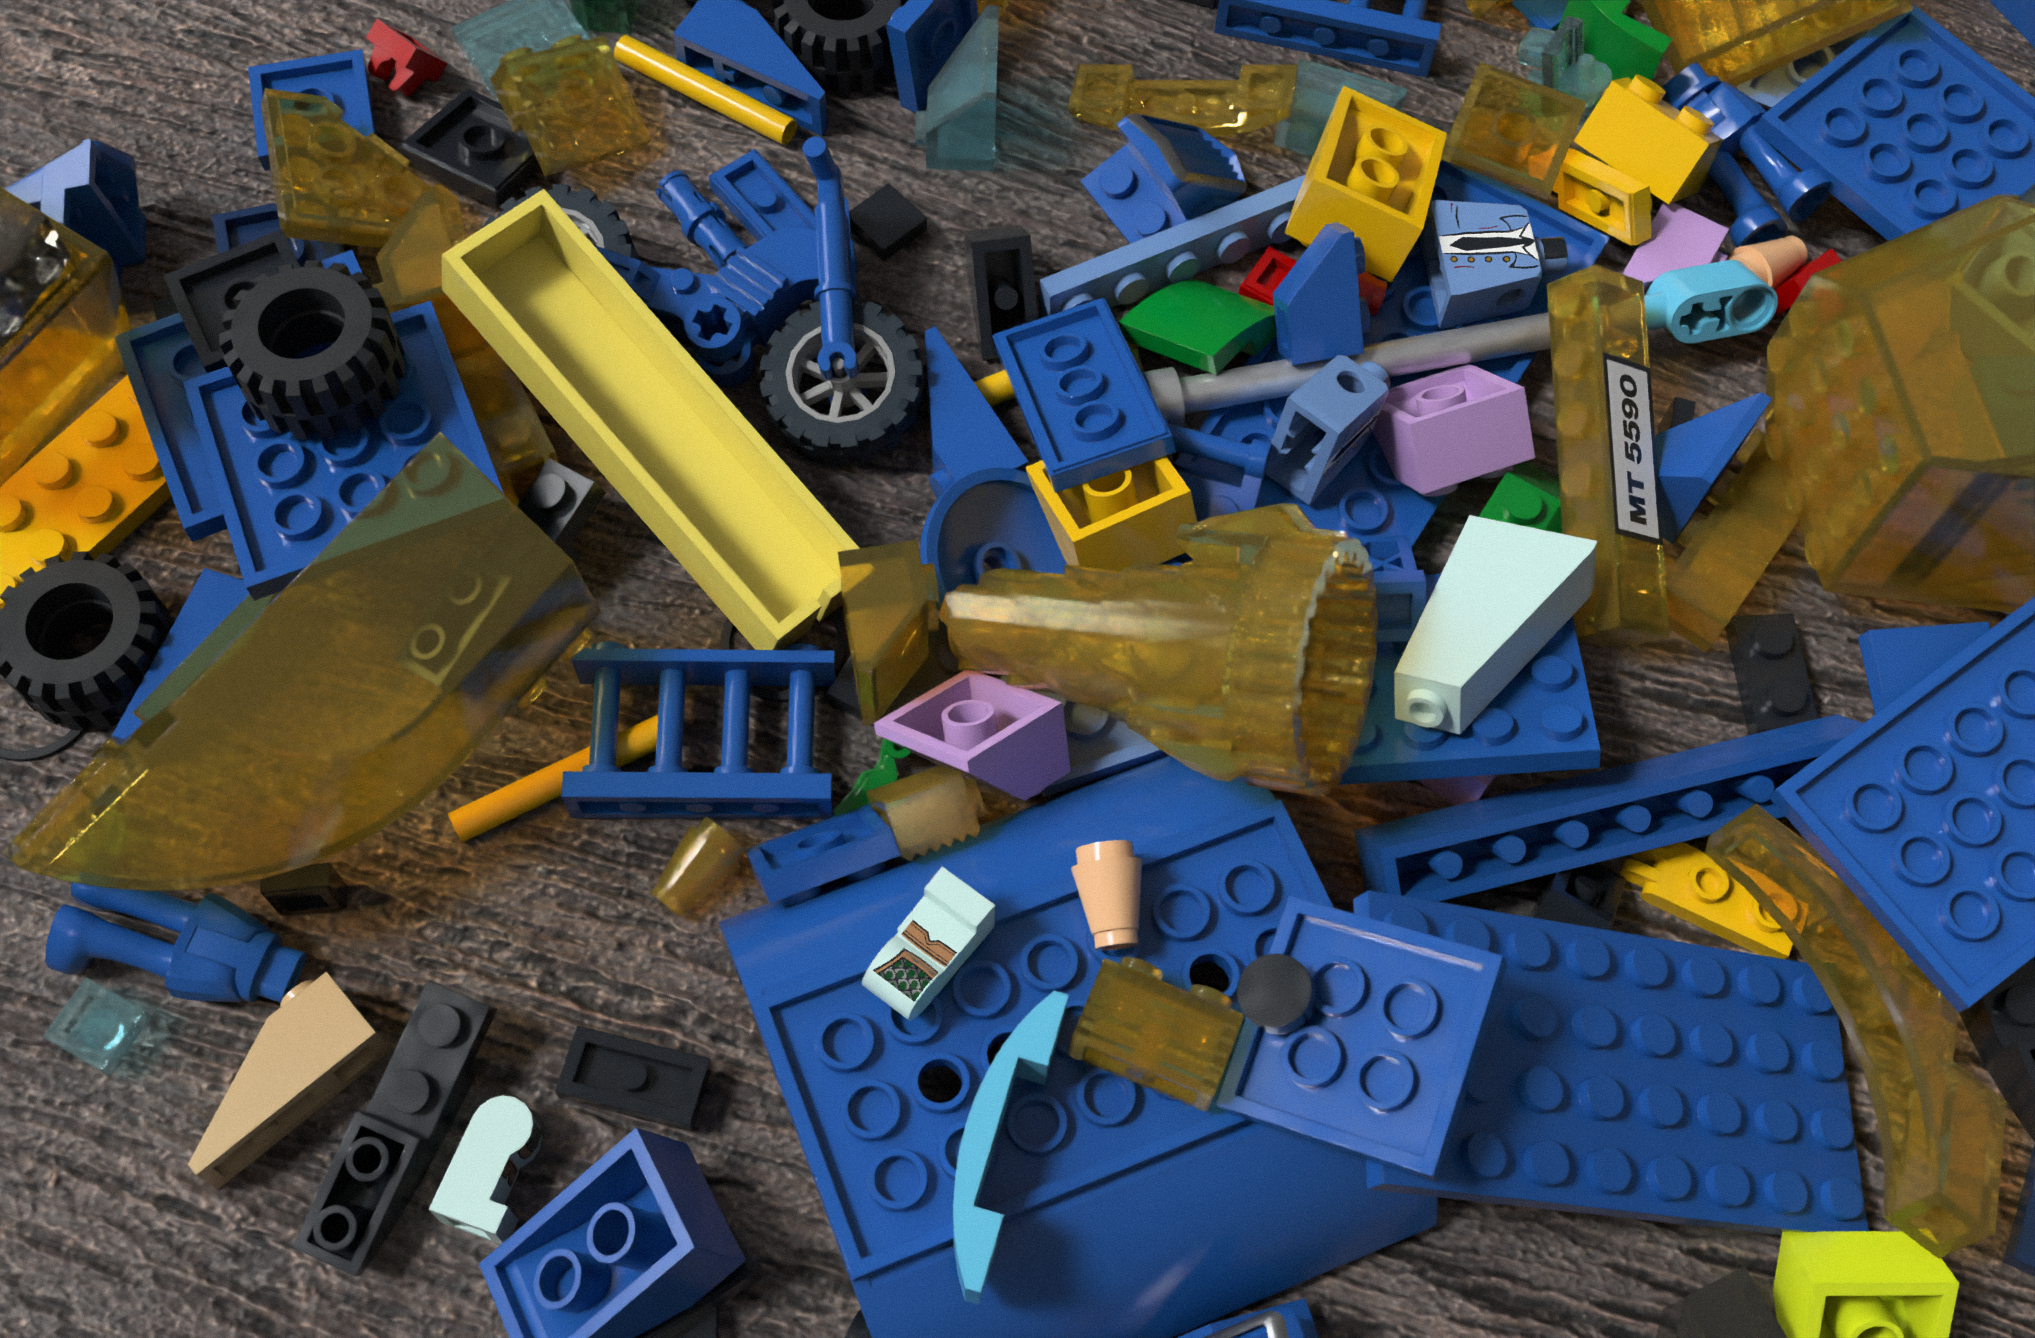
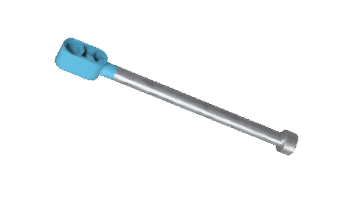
[1142,260,1778,427]

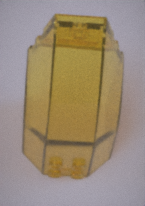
[0,432,601,891]

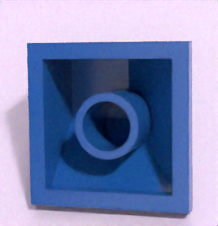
[1611,392,1773,544]

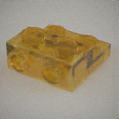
[490,35,651,176]

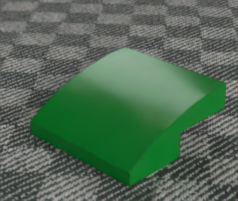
[1547,0,1673,106]
[1118,279,1277,375]

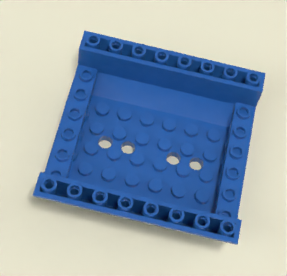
[718,739,1438,1338]

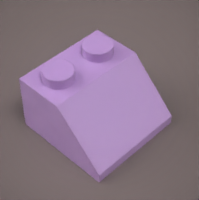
[1372,364,1535,496]
[874,668,1071,801]

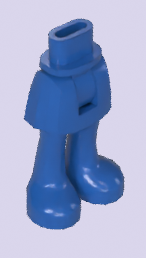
[1662,63,1832,248]
[45,849,307,1003]

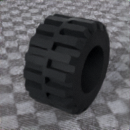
[772,0,908,96]
[219,260,406,440]
[0,551,175,731]

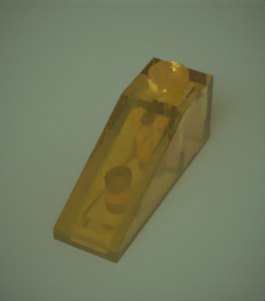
[454,346,559,511]

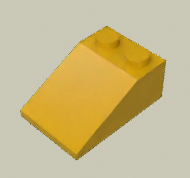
[1285,85,1447,282]

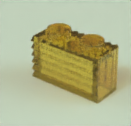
[866,765,986,861]
[1068,957,1245,1111]

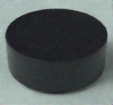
[1237,954,1317,1034]

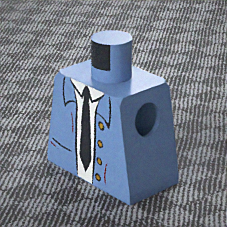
[1419,200,1568,329]
[1265,355,1390,505]

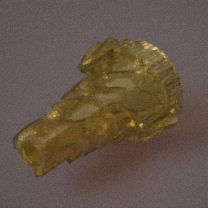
[939,503,1378,797]

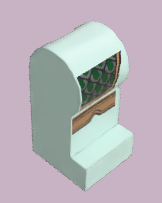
[861,867,995,1021]
[428,1096,542,1245]

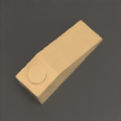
[188,972,392,1190]

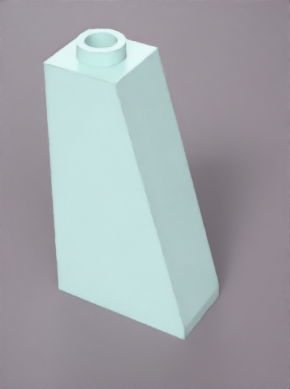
[1394,515,1597,734]

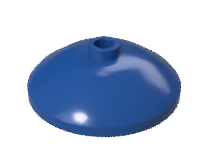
[920,468,1090,655]

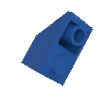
[1273,222,1370,365]

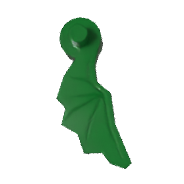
[832,738,910,816]

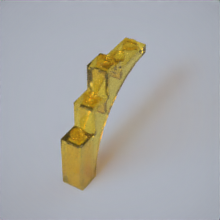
[1705,804,2007,1259]

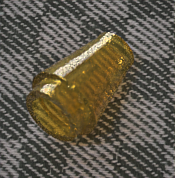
[650,816,746,918]

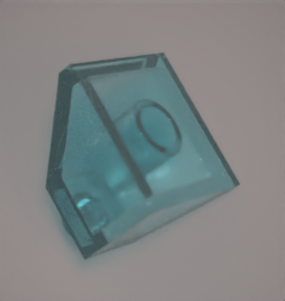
[915,5,999,171]

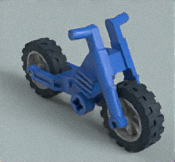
[482,136,925,465]

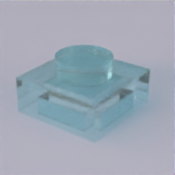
[42,977,152,1076]

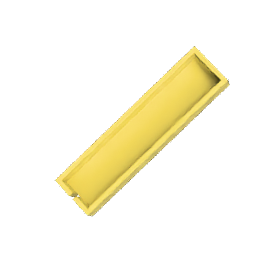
[442,189,874,650]

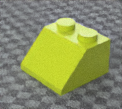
[1773,1231,1959,1338]

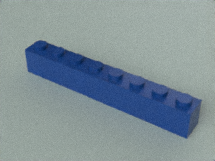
[1354,714,1864,902]

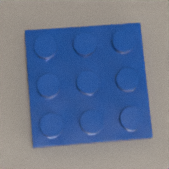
[1216,895,1508,1183]

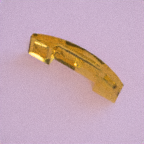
[1068,64,1299,137]

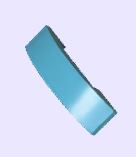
[953,990,1069,1305]

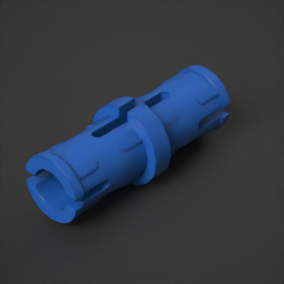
[656,170,748,270]

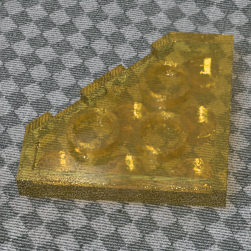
[261,88,466,254]

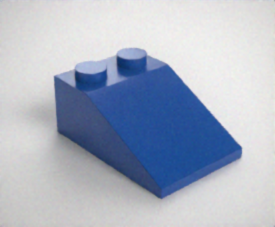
[479,1127,746,1338]

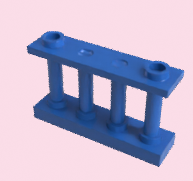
[1214,0,1441,78]
[561,641,836,819]

